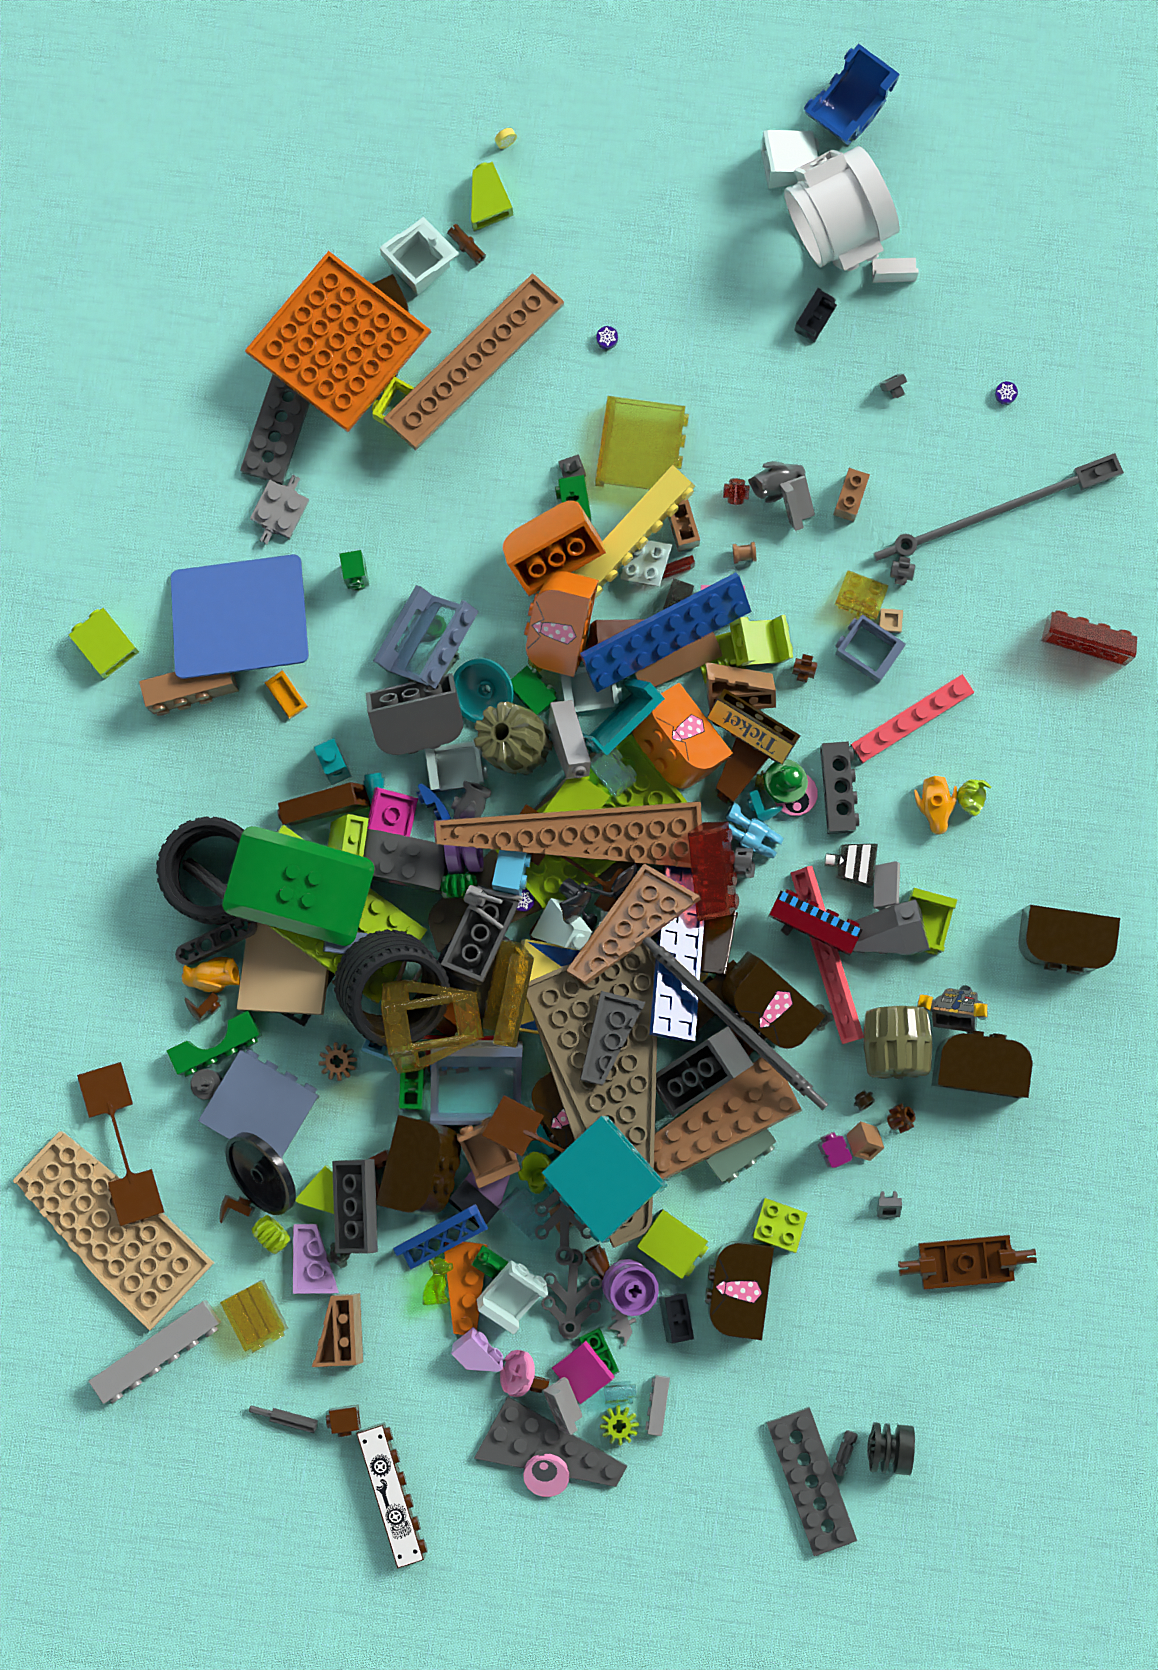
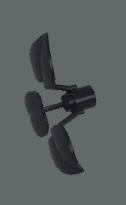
[559,863,637,931]

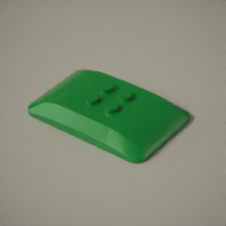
[222,826,374,946]

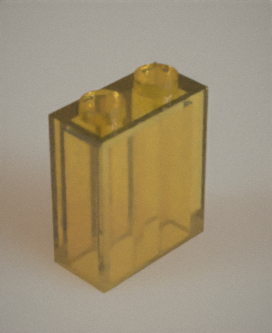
[220,1279,288,1353]

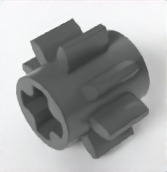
[890,557,915,585]

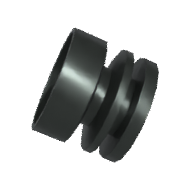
[867,1422,915,1476]

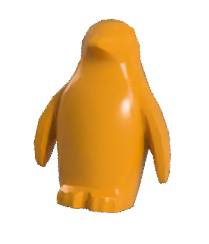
[914,776,958,835]
[182,957,240,993]

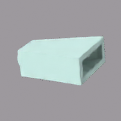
[531,898,592,950]

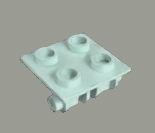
[620,540,672,587]

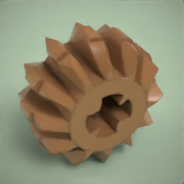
[318,1042,357,1081]

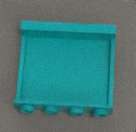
[582,678,665,756]
[542,1116,668,1243]

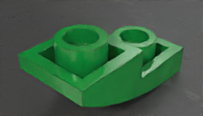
[579,1328,620,1375]

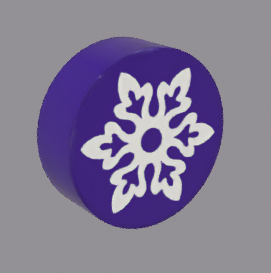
[596,326,618,349]
[995,381,1018,405]
[517,889,535,912]

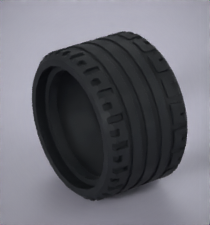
[156,816,244,925]
[334,929,450,1047]

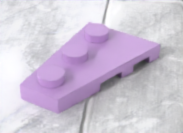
[293,1224,339,1294]

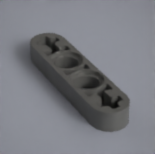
[175,917,258,966]

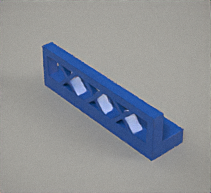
[393,1204,488,1269]

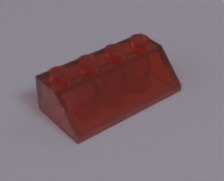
[1041,610,1137,666]
[688,822,739,921]

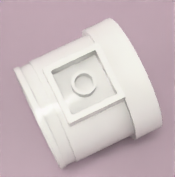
[784,146,900,271]

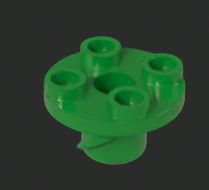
[763,759,808,804]

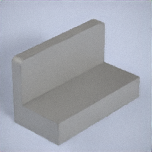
[780,476,815,531]
[874,861,900,911]
[543,1377,582,1435]

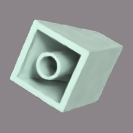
[760,130,819,189]

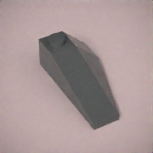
[838,900,930,955]

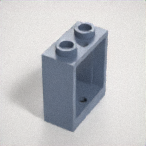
[835,614,906,684]

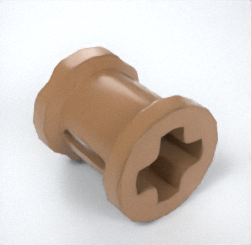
[732,542,757,564]

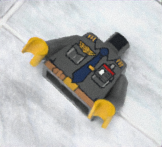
[917,985,988,1032]

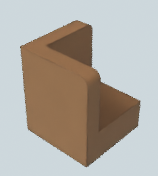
[847,1121,884,1161]

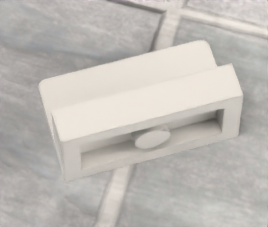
[871,258,919,283]

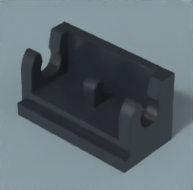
[794,288,837,342]
[448,1179,499,1228]
[659,1293,694,1343]

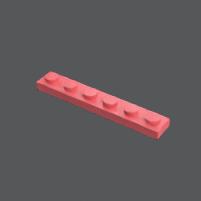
[850,674,974,764]

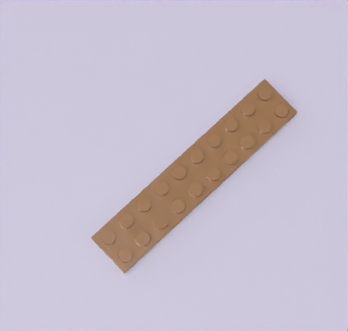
[383,273,564,451]

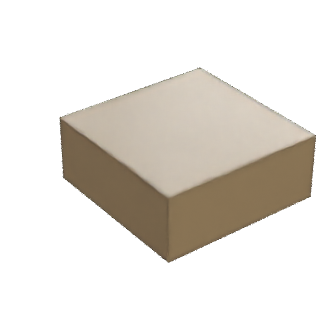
[879,608,903,633]

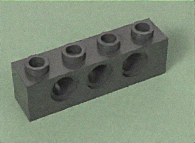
[820,741,859,834]

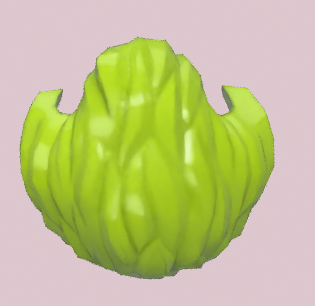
[957,779,991,816]
[518,1152,552,1194]

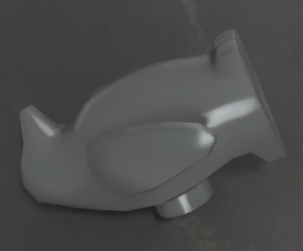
[748,461,806,503]
[451,781,491,819]

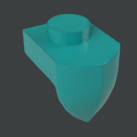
[747,790,783,822]

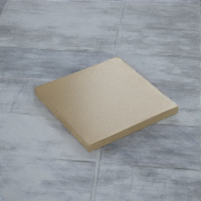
[237,922,329,1015]

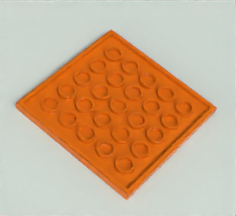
[245,251,431,432]

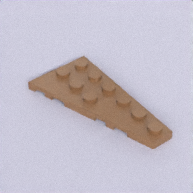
[566,864,701,985]

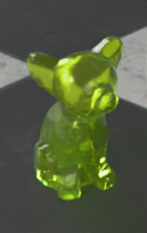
[422,1257,453,1305]

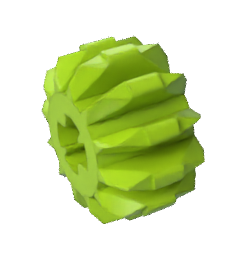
[252,1215,290,1254]
[600,1405,639,1446]

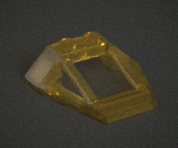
[381,980,483,1073]

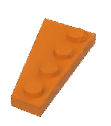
[444,1240,488,1335]

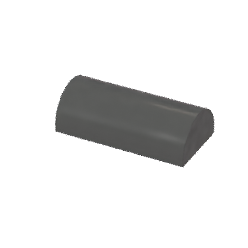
[441,884,520,985]
[332,1159,378,1254]

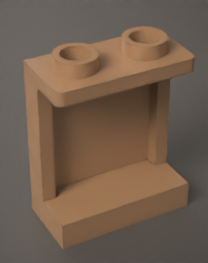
[457,1116,521,1188]

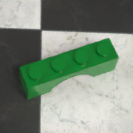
[166,1011,262,1077]

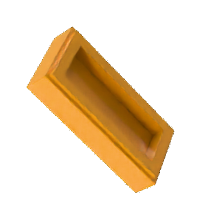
[264,670,308,719]

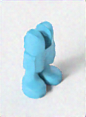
[715,802,784,859]

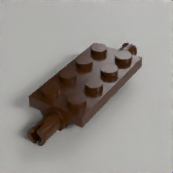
[898,1235,1037,1289]

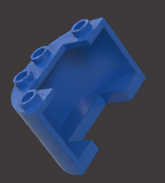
[804,43,900,145]

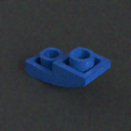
[416,783,451,820]

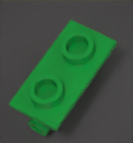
[471,1245,509,1280]

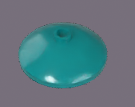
[453,658,514,723]

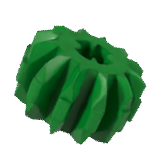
[440,874,478,899]

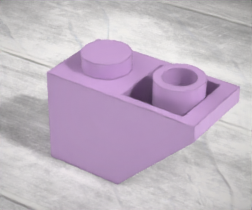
[451,1327,504,1372]

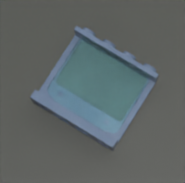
[373,585,479,689]
[430,1040,523,1128]

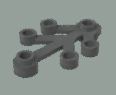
[535,1189,592,1266]
[542,1249,602,1339]

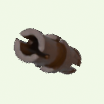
[447,224,486,265]

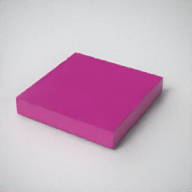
[367,787,418,837]
[552,1341,615,1404]

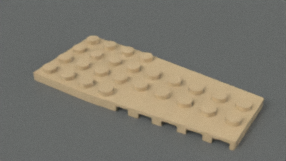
[13,1131,215,1331]

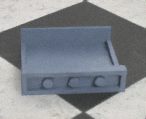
[198,1049,320,1159]

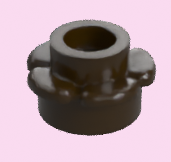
[854,1090,875,1111]

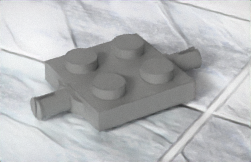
[250,475,309,545]

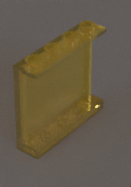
[595,396,689,490]
[482,940,534,1048]

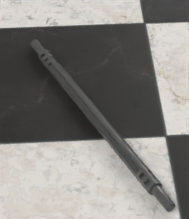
[637,932,828,1111]

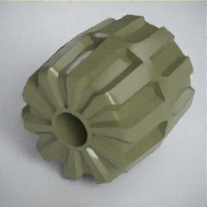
[474,702,553,775]
[863,1006,932,1079]

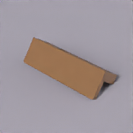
[634,632,722,687]

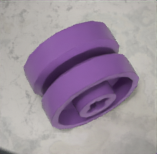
[444,845,484,875]
[602,1259,659,1316]

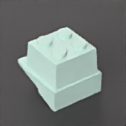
[380,217,459,296]

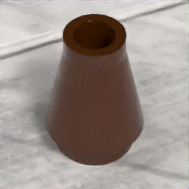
[584,1244,610,1280]

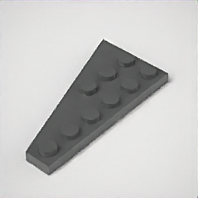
[474,1396,627,1487]

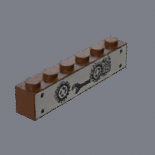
[356,1422,428,1569]

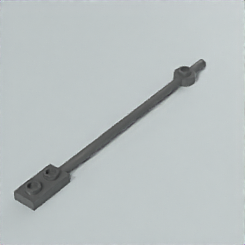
[873,453,1124,561]

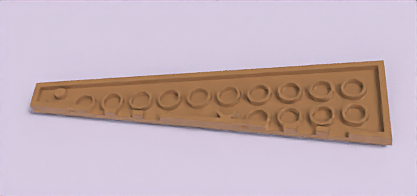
[434,801,704,869]
[549,1057,802,1233]

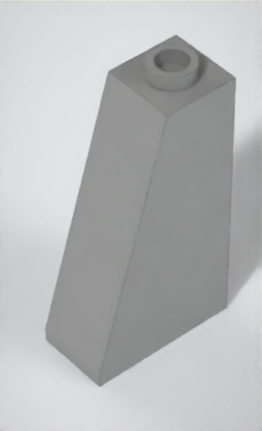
[548,700,591,779]

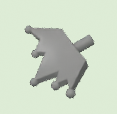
[608,1308,636,1346]

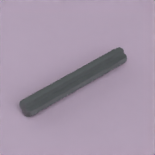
[182,857,227,899]

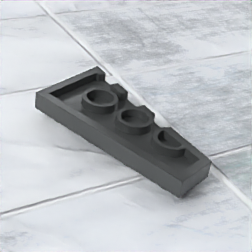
[580,991,645,1086]

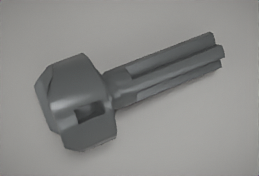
[704,848,755,878]
[191,1069,223,1100]

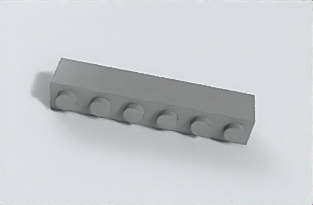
[89,1300,221,1404]

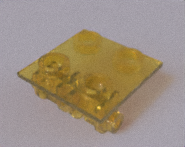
[834,570,889,620]

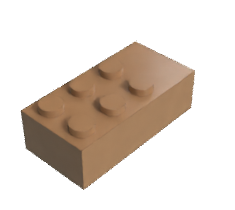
[139,672,239,716]

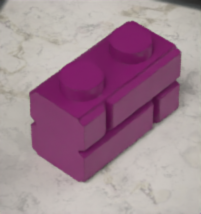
[818,1132,852,1168]

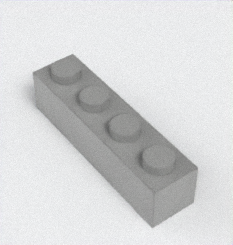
[645,1375,670,1436]

